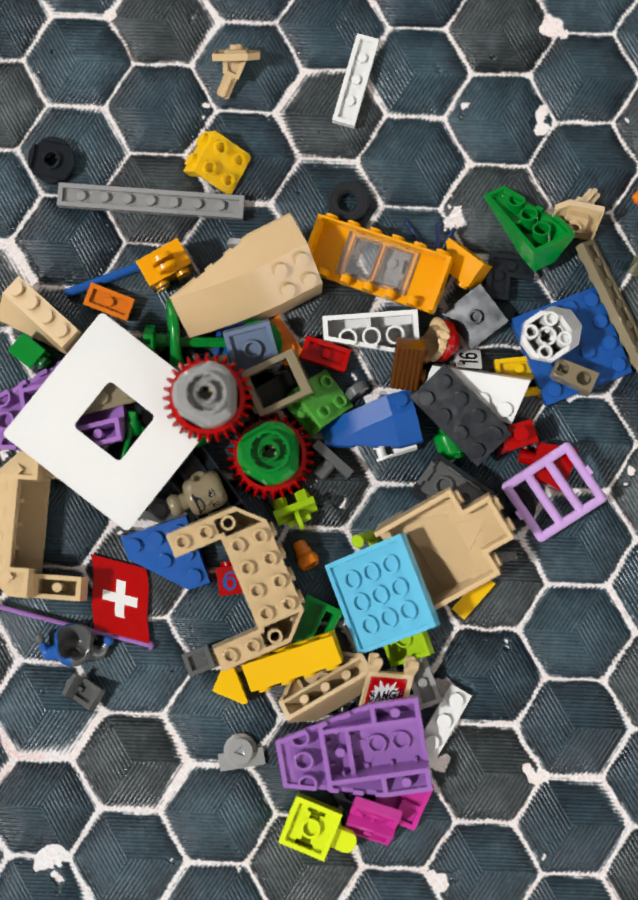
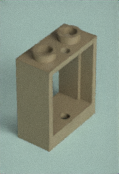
[241,348,315,418]

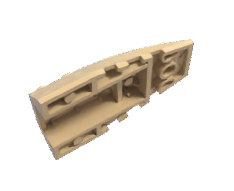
[169,213,323,338]

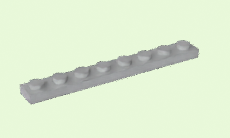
[57,182,245,221]

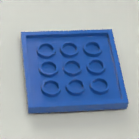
[510,287,632,407]

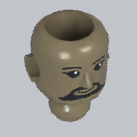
[166,471,228,516]

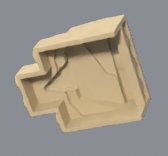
[374,486,516,610]

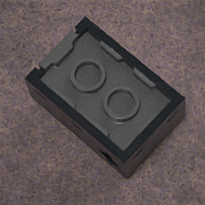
[409,453,497,506]

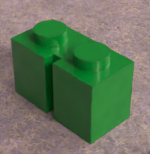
[8,333,54,374]

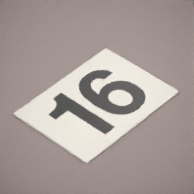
[455,349,482,369]

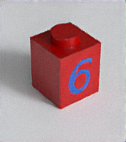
[216,561,243,597]

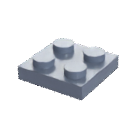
[223,319,281,376]

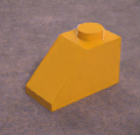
[446,238,492,290]

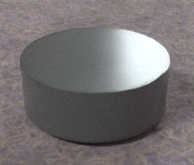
[345,380,369,402]

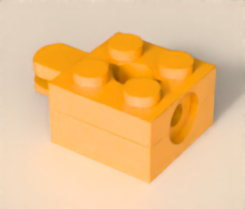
[135,238,194,293]

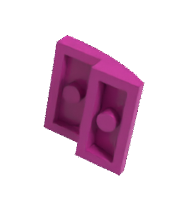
[344,796,402,846]

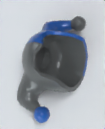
[34,623,114,667]

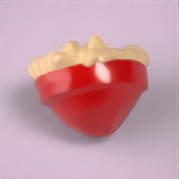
[420,317,460,362]

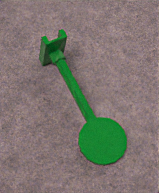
[143,319,283,354]

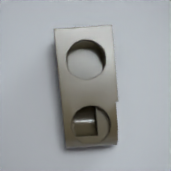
[549,358,599,397]

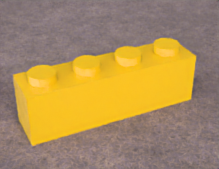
[241,630,344,693]

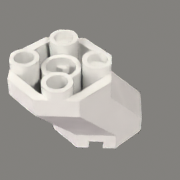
[520,306,582,363]

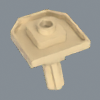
[212,44,261,99]
[552,188,605,241]

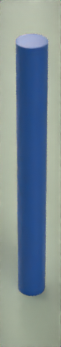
[64,263,141,298]

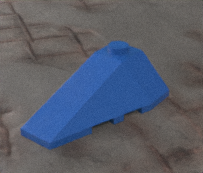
[321,390,423,449]

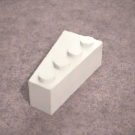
[322,309,420,353]
[426,363,532,425]

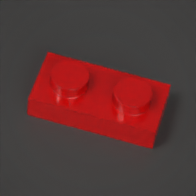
[299,335,351,373]

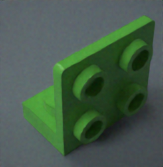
[285,370,353,438]

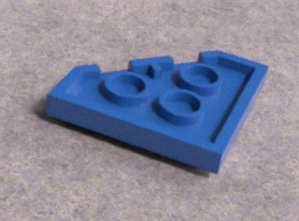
[120,514,212,590]

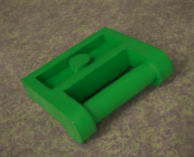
[292,594,344,642]

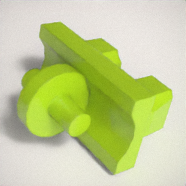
[273,488,318,531]

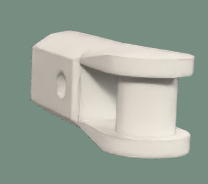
[373,444,418,462]

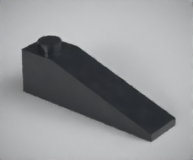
[211,369,297,436]

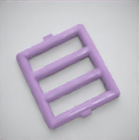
[501,442,607,542]

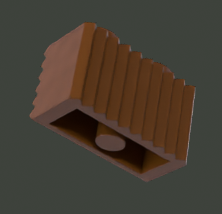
[390,337,429,392]

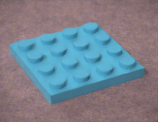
[324,532,441,654]

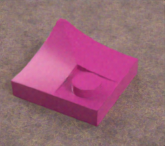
[373,784,434,831]

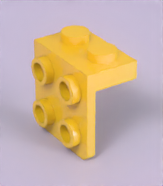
[183,131,251,194]

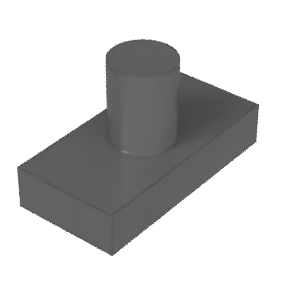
[312,439,354,481]

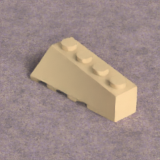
[0,276,83,355]

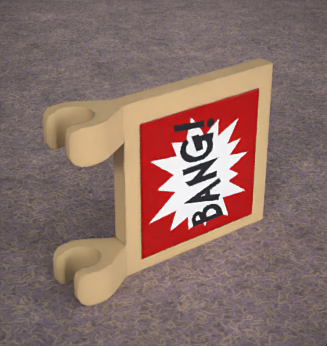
[358,653,419,707]

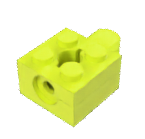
[278,792,357,861]

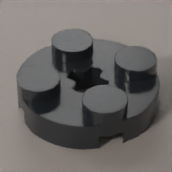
[28,137,76,185]

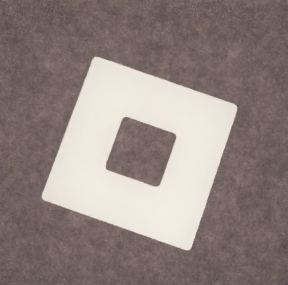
[4,313,203,530]

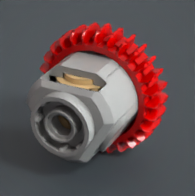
[162,353,253,443]

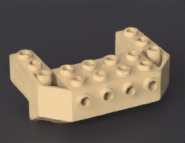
[0,451,89,601]
[166,506,305,671]

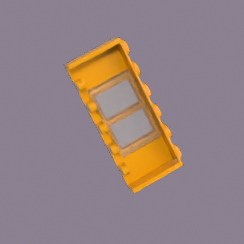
[307,213,454,315]

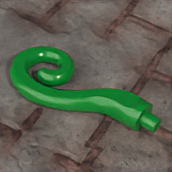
[166,299,184,367]

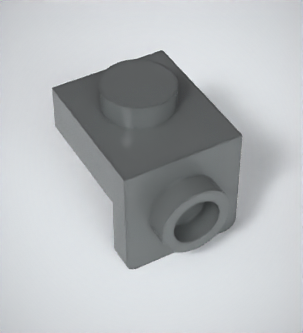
[182,644,218,677]
[62,673,106,712]

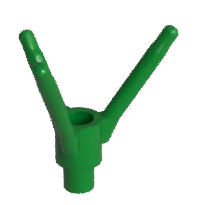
[121,410,145,459]

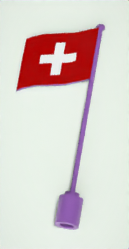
[0,554,154,650]

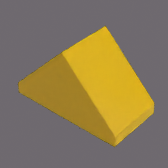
[212,666,249,704]

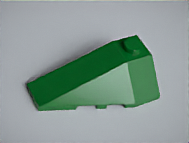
[484,186,575,272]

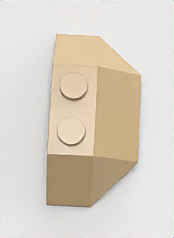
[278,652,368,723]

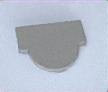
[218,733,266,772]

